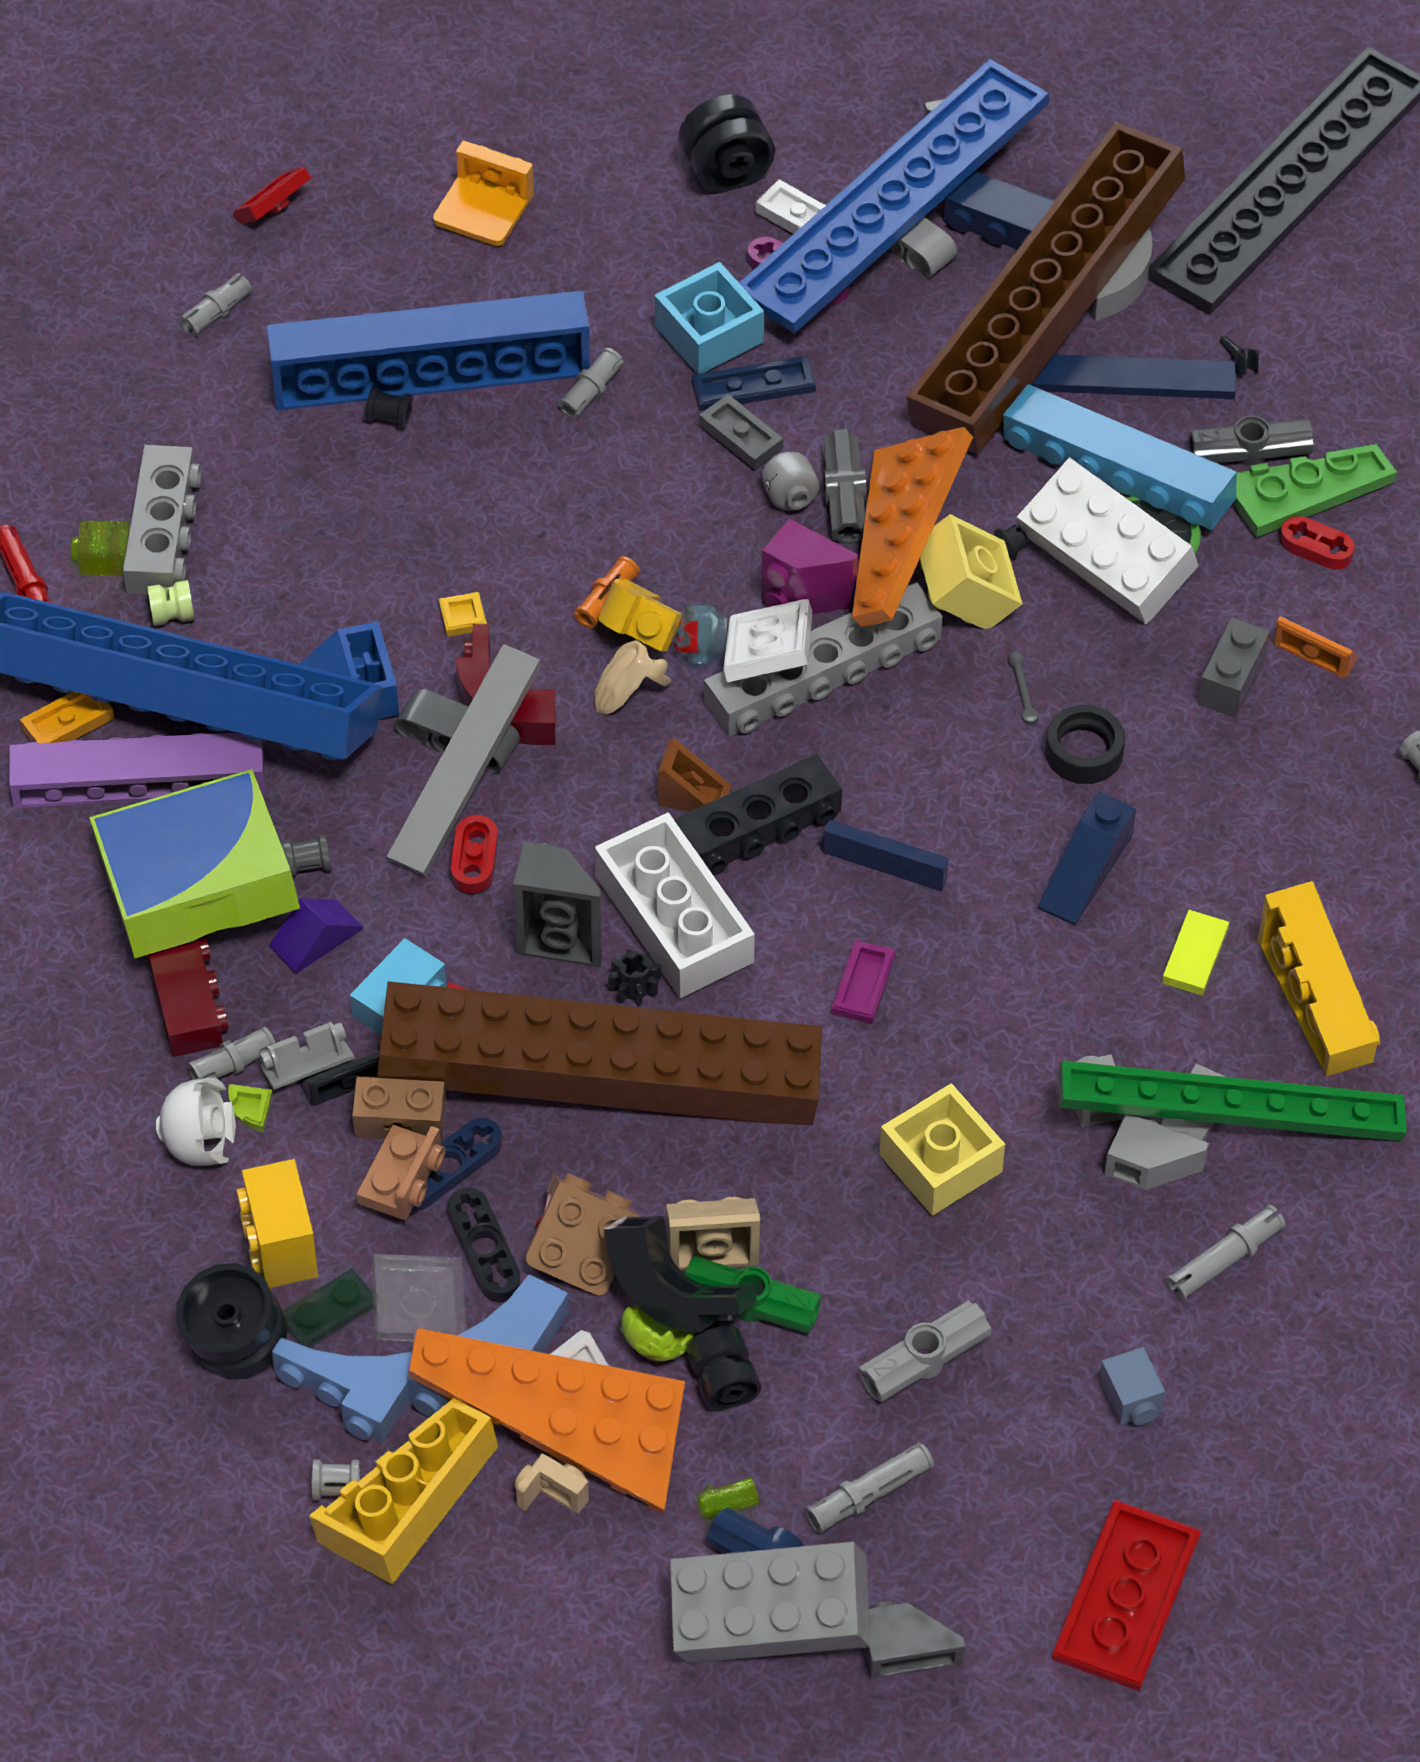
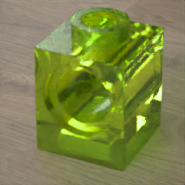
[71,520,130,576]

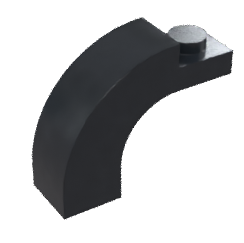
[604,1216,757,1333]

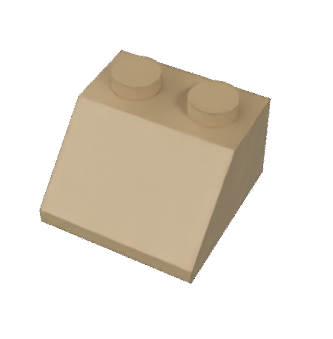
[666,1197,760,1270]

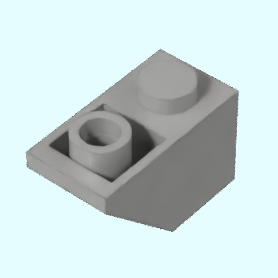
[1105,1114,1209,1190]

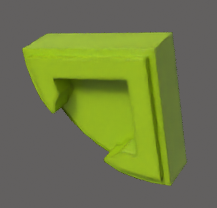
[228,1084,273,1132]

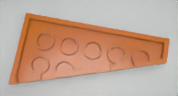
[407,1328,685,1514]

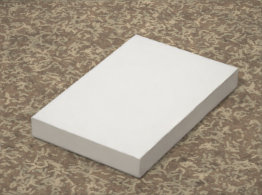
[723,599,812,682]

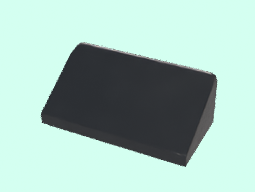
[300,1051,380,1106]

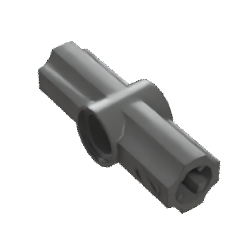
[1188,415,1314,466]
[823,429,866,544]

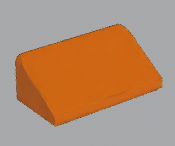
[1274,616,1359,678]

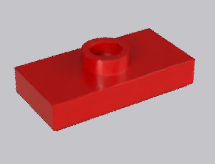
[233,167,312,224]

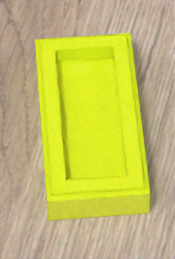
[1162,910,1229,996]

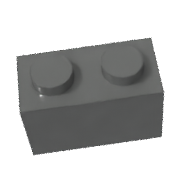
[1198,618,1270,718]

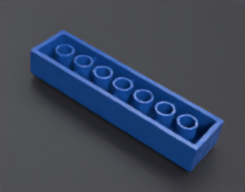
[267,291,590,411]

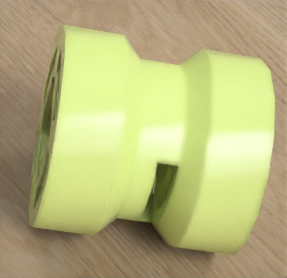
[147,580,194,626]

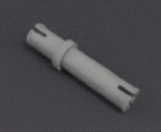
[1165,1205,1286,1301]
[804,1442,934,1534]

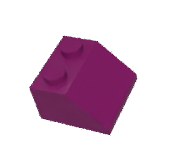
[761,519,858,614]

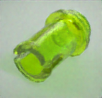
[697,1477,759,1520]

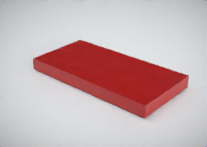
[1051,1499,1201,1692]

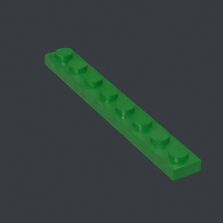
[1058,1060,1407,1141]

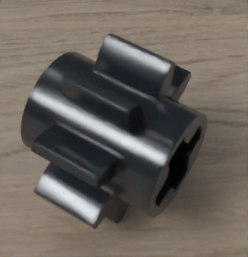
[608,949,661,1004]

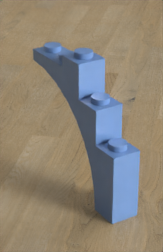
[272,1275,569,1443]

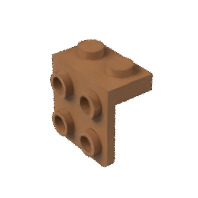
[525,1173,641,1296]

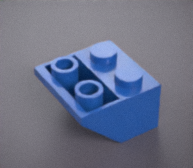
[300,621,399,719]

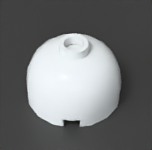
[156,1077,236,1166]

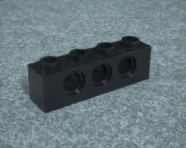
[674,754,842,875]

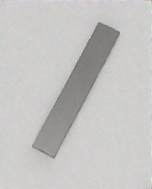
[387,644,542,877]

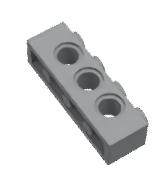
[123,445,201,595]

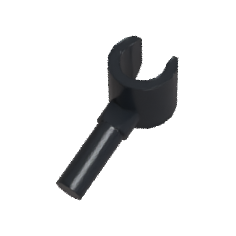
[1219,335,1259,375]

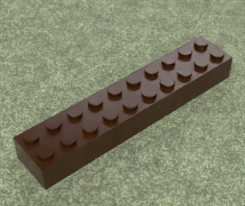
[906,122,1186,454]
[377,981,822,1126]

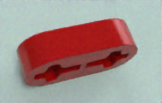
[1280,516,1355,570]

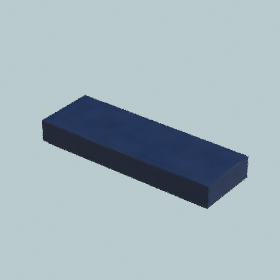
[692,356,816,411]
[823,820,949,892]

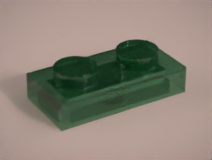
[283,1268,378,1348]

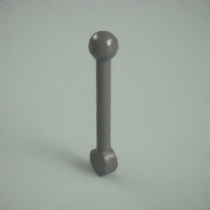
[1008,652,1039,724]

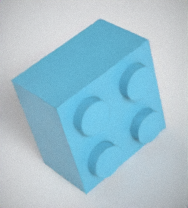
[655,262,764,374]

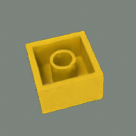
[236,1159,318,1288]

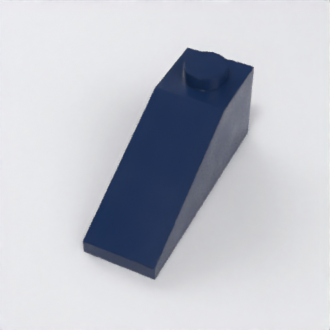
[1038,791,1136,926]

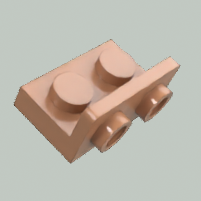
[356,1125,446,1221]

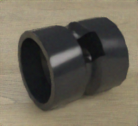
[686,1326,761,1412]

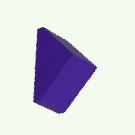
[269,898,363,974]

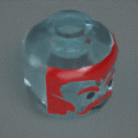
[674,605,727,663]

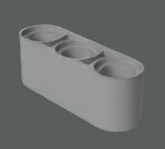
[889,217,958,279]

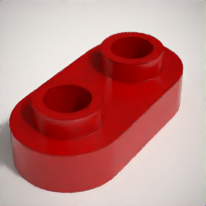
[451,815,498,894]

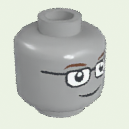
[762,452,819,511]

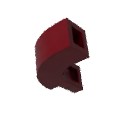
[456,624,556,745]

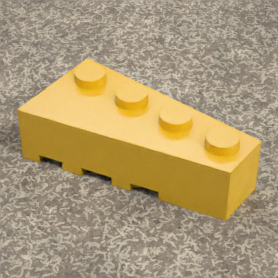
[1258,881,1380,1077]
[309,1398,499,1585]

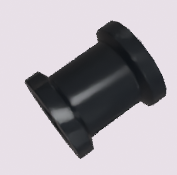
[365,387,413,429]

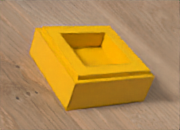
[439,592,487,637]

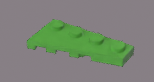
[1231,444,1397,537]

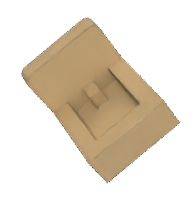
[515,1453,589,1514]

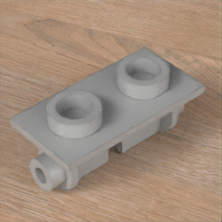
[259,1021,355,1089]

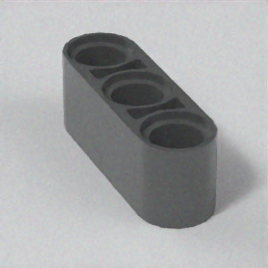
[394,689,520,774]

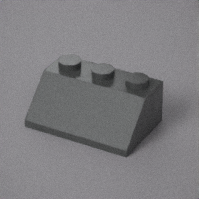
[513,842,602,968]

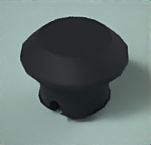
[994,525,1028,560]

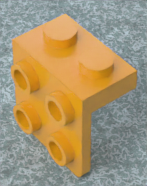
[434,141,534,246]

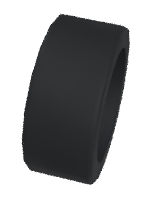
[1045,705,1125,784]

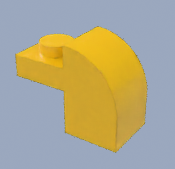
[598,579,683,652]

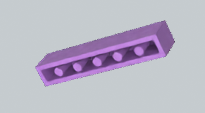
[9,732,265,808]

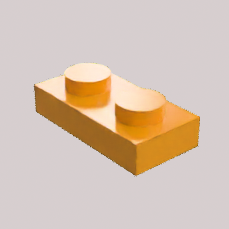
[20,692,114,743]

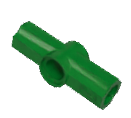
[685,1256,822,1334]

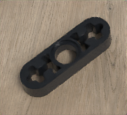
[448,1188,521,1302]

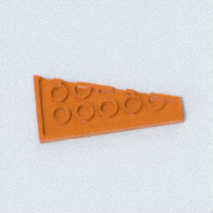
[852,427,973,627]

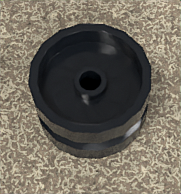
[678,94,776,193]
[176,1263,288,1380]

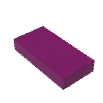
[831,940,896,1025]

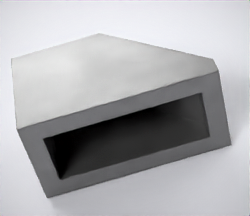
[864,1602,965,1679]

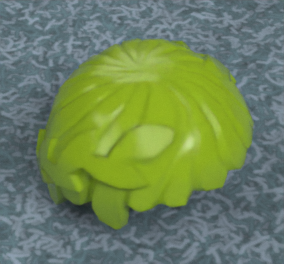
[621,1305,695,1361]

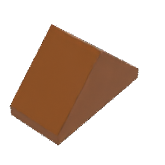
[658,738,732,812]

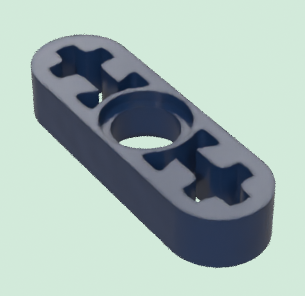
[411,1118,502,1211]

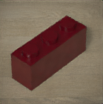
[147,935,229,1057]

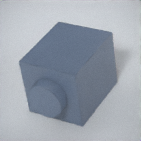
[1099,1347,1165,1426]

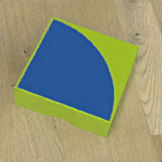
[89,769,300,958]

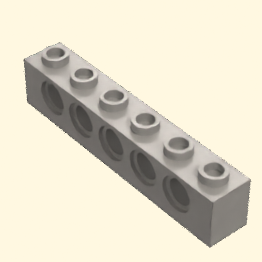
[704,582,943,737]

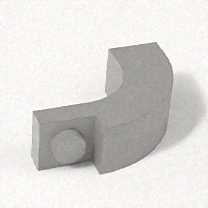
[1087,228,1152,321]

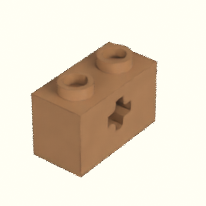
[352,1077,447,1143]

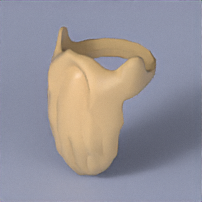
[594,639,671,715]

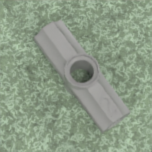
[858,1300,991,1403]

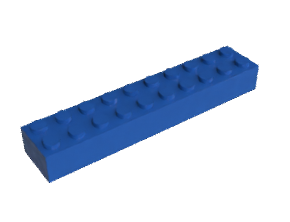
[0,591,382,760]

